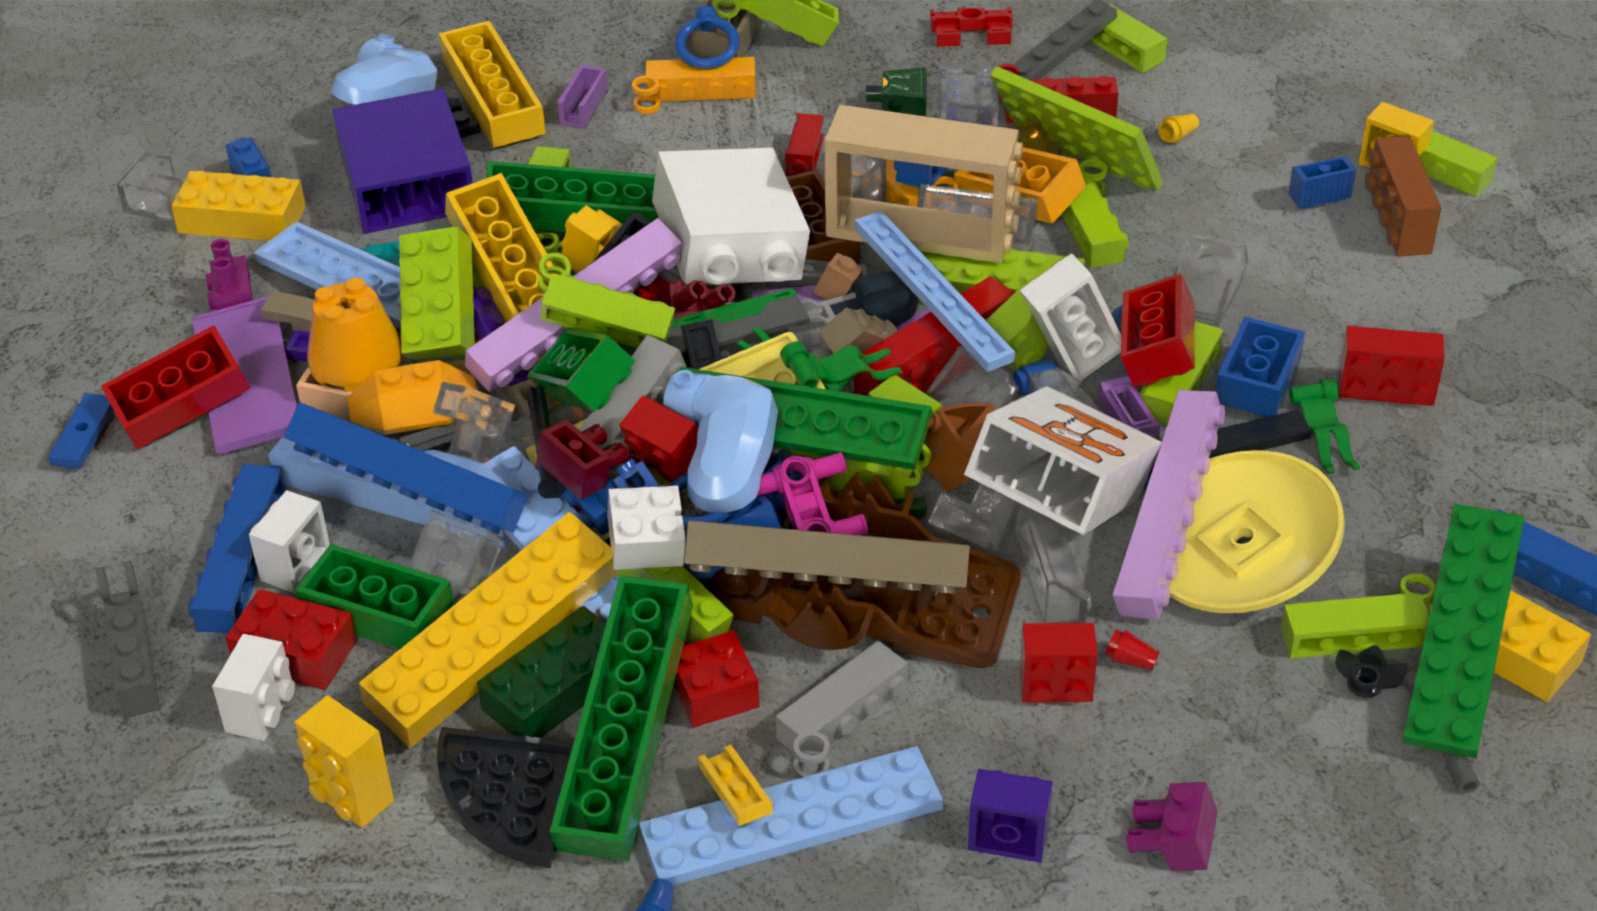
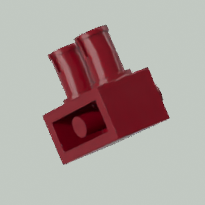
[656,280,735,319]
[537,419,629,500]

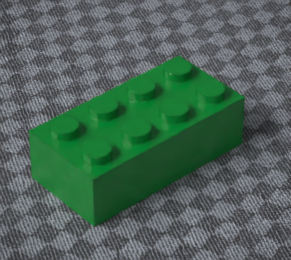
[527,328,635,412]
[295,544,454,649]

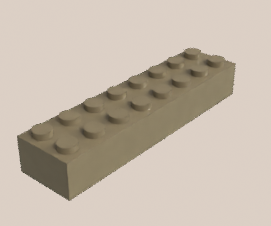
[684,520,970,594]

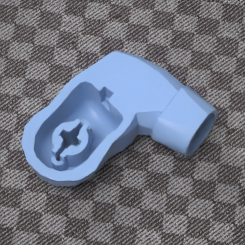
[331,33,438,105]
[663,370,778,513]

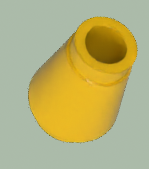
[1158,113,1199,143]

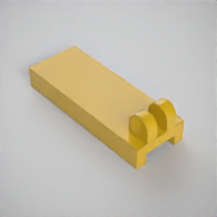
[698,745,773,826]

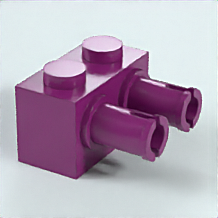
[205,239,253,310]
[1126,782,1218,871]

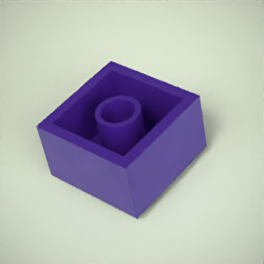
[968,769,1053,863]

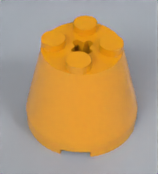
[307,278,404,392]

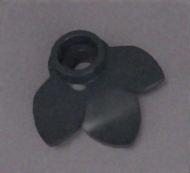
[1335,645,1408,698]

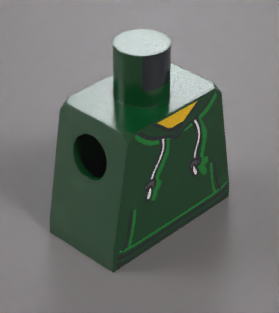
[866,67,927,117]

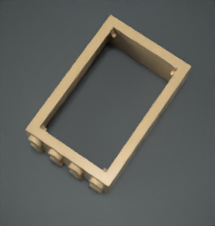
[825,105,1023,263]

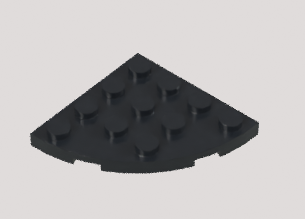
[437,727,574,868]

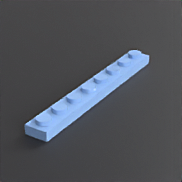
[855,211,1015,372]

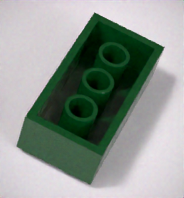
[477,606,606,738]

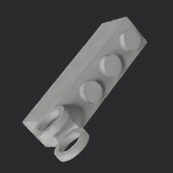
[579,335,686,484]
[775,640,908,778]

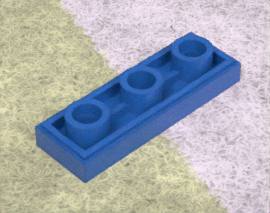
[48,393,114,469]

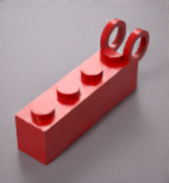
[992,63,1119,124]

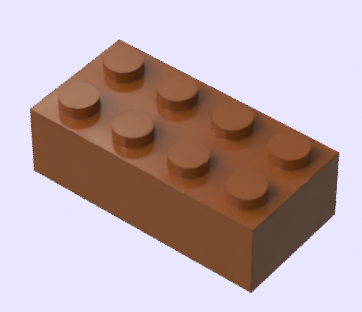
[1365,136,1441,257]

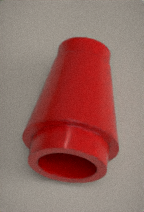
[1105,629,1160,671]

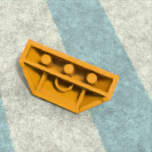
[347,360,479,435]

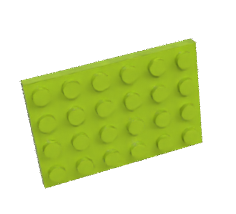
[990,66,1164,191]

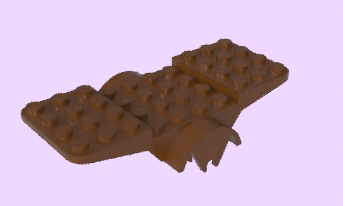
[696,472,1021,668]

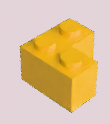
[1359,101,1434,168]
[561,205,623,273]

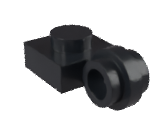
[447,96,480,138]

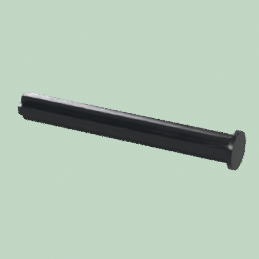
[527,385,565,499]

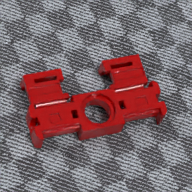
[930,7,1013,47]

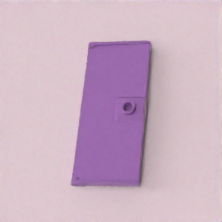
[192,296,297,454]

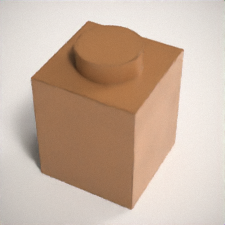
[812,252,863,300]

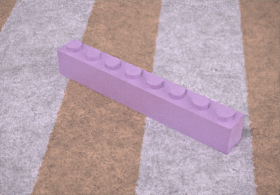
[465,218,682,393]
[1112,390,1225,620]

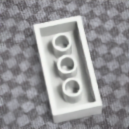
[1020,253,1121,384]

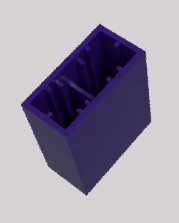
[332,88,473,234]

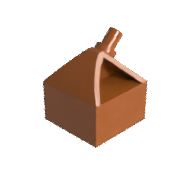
[923,403,996,493]

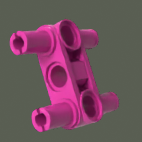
[755,452,868,535]

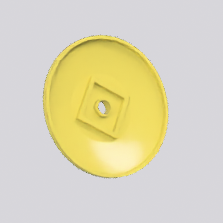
[1169,450,1345,613]

